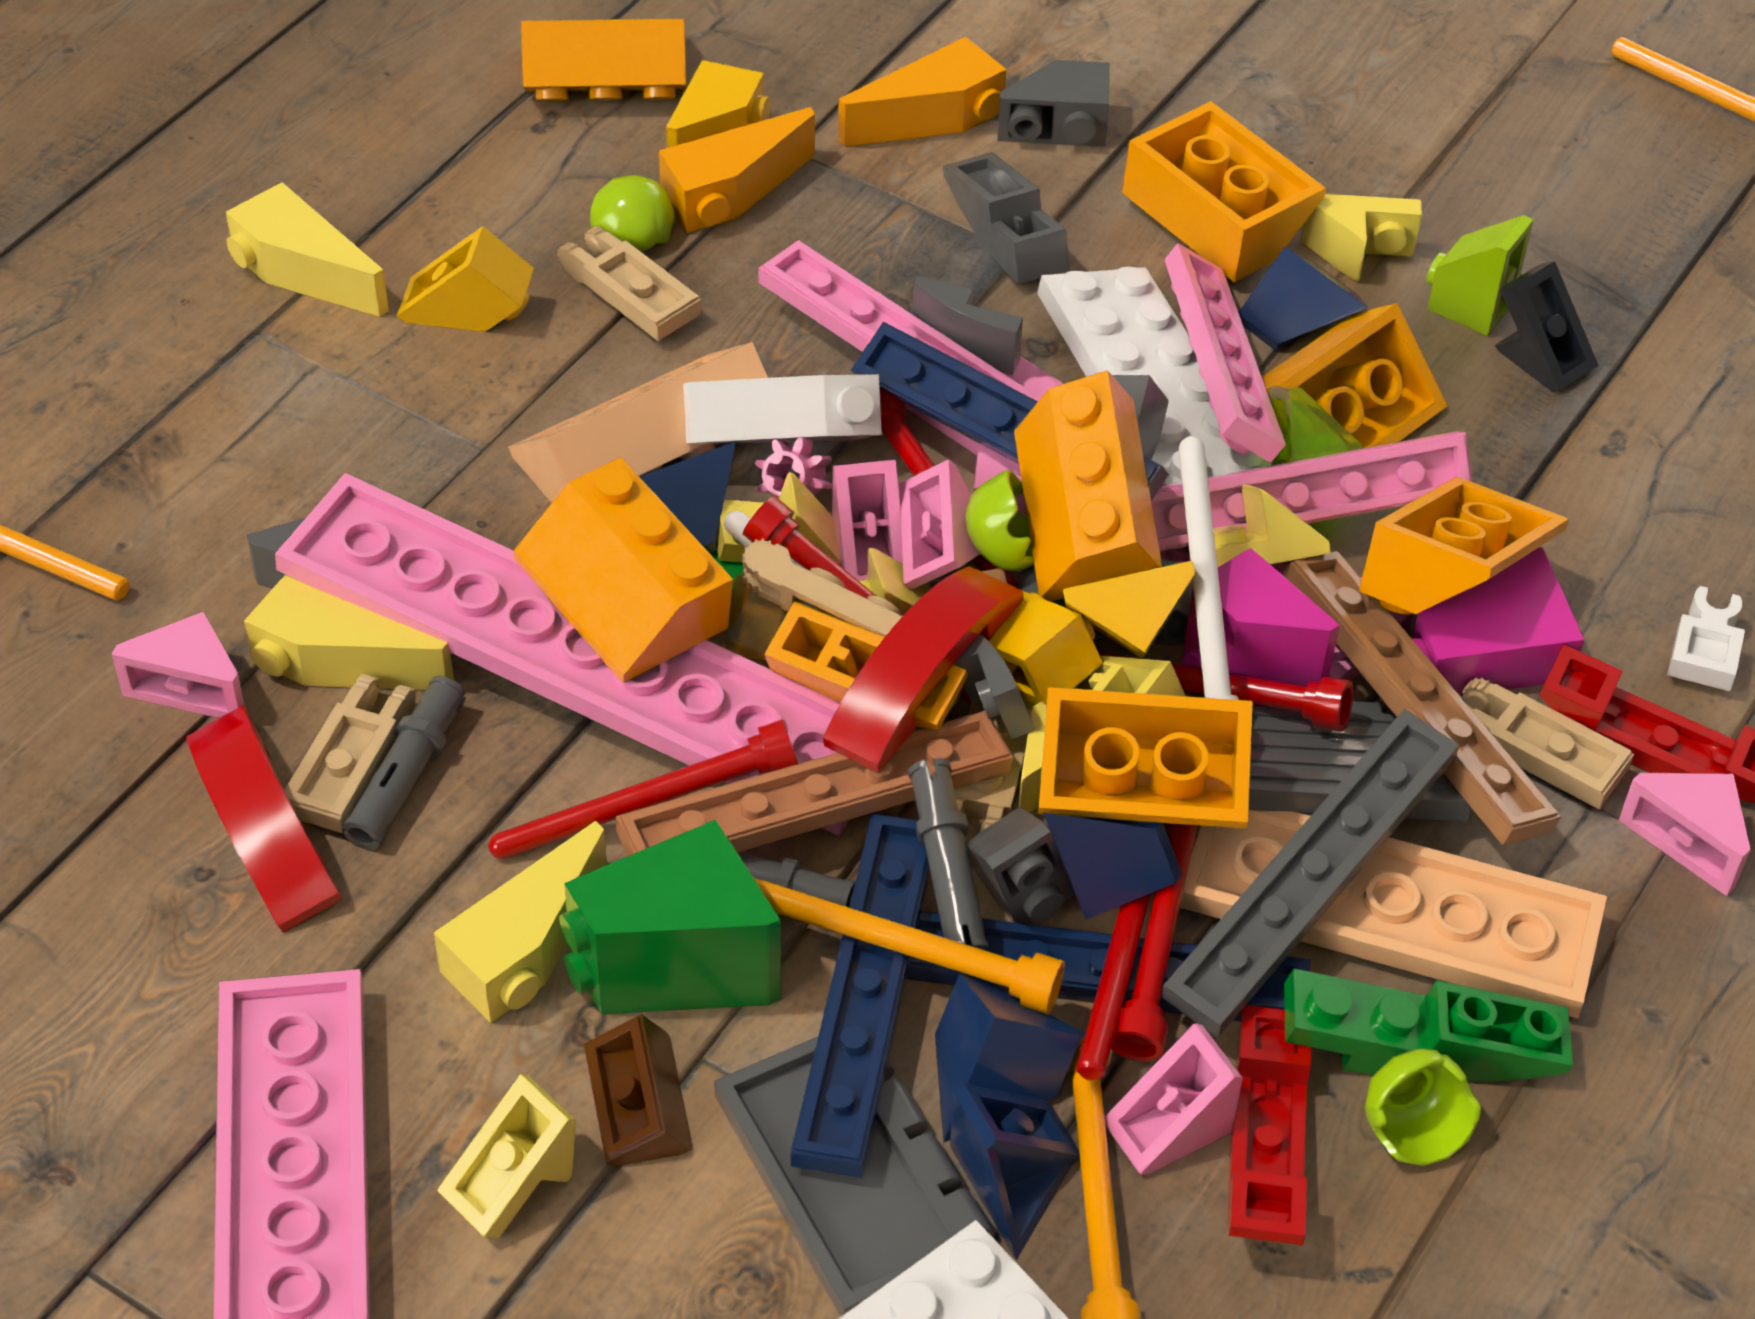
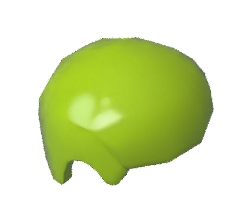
[590,175,676,252]
[966,470,1034,572]
[1364,1049,1481,1167]

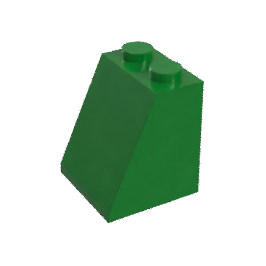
[559,819,781,1014]

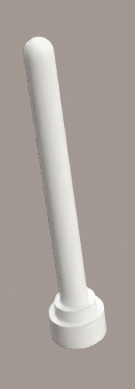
[1179,436,1239,700]

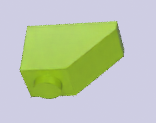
[1426,215,1534,336]

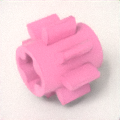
[755,437,833,499]

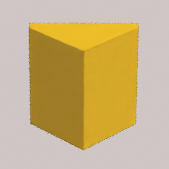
[1063,561,1195,658]

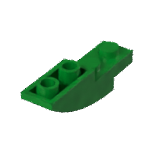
[1284,969,1573,1082]

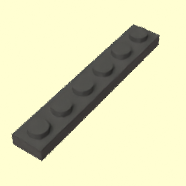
[1162,709,1460,1037]

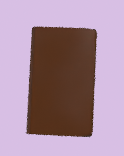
[584,1014,692,1167]

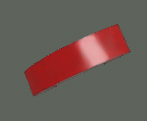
[823,566,1024,773]
[1539,644,1755,803]
[186,705,343,933]
[1228,1005,1312,1245]

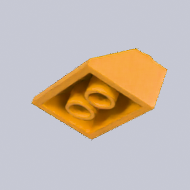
[521,19,686,102]
[1122,101,1326,283]
[1262,303,1448,463]
[1014,370,1162,602]
[514,457,733,683]
[1359,476,1569,614]
[1039,687,1252,829]

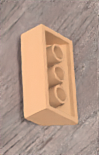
[508,342,768,503]

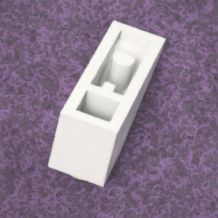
[683,375,882,444]

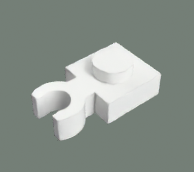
[1667,586,1745,691]

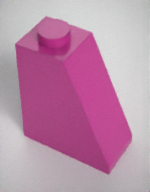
[1412,547,1584,696]

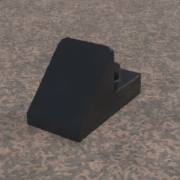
[1495,261,1599,392]

